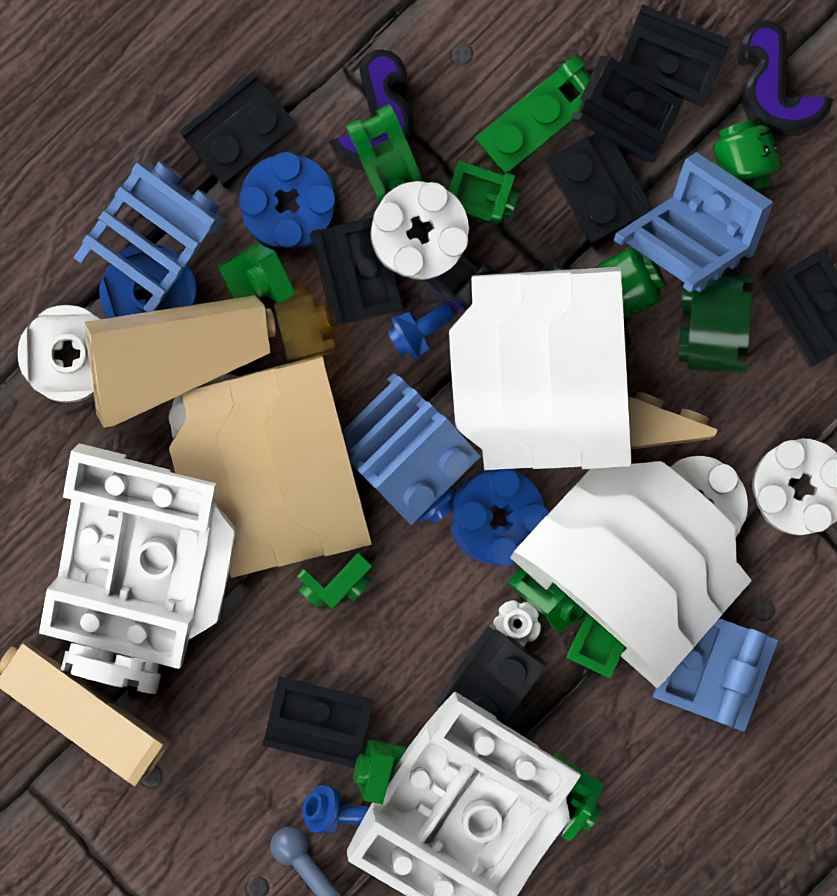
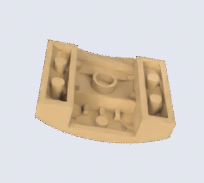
[169,355,372,578]

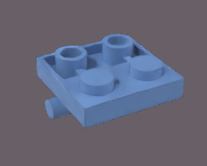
[651,618,778,732]

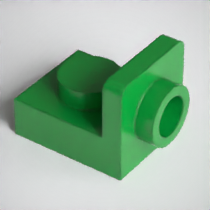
[218,243,296,303]
[508,568,586,633]

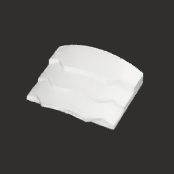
[449,267,631,470]
[39,443,237,669]
[510,461,752,688]
[347,692,581,896]

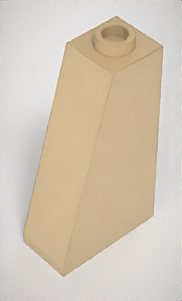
[84,295,275,428]
[0,643,172,787]

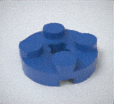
[239,152,336,250]
[99,243,197,318]
[450,469,549,566]

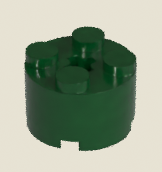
[678,275,753,374]

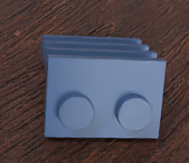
[614,152,773,293]
[73,161,228,312]
[342,373,481,525]

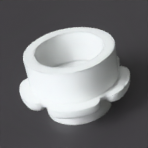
[493,600,541,646]

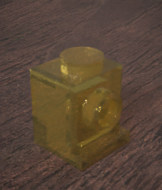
[274,287,336,363]

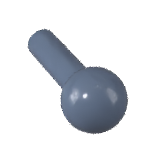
[270,826,341,896]

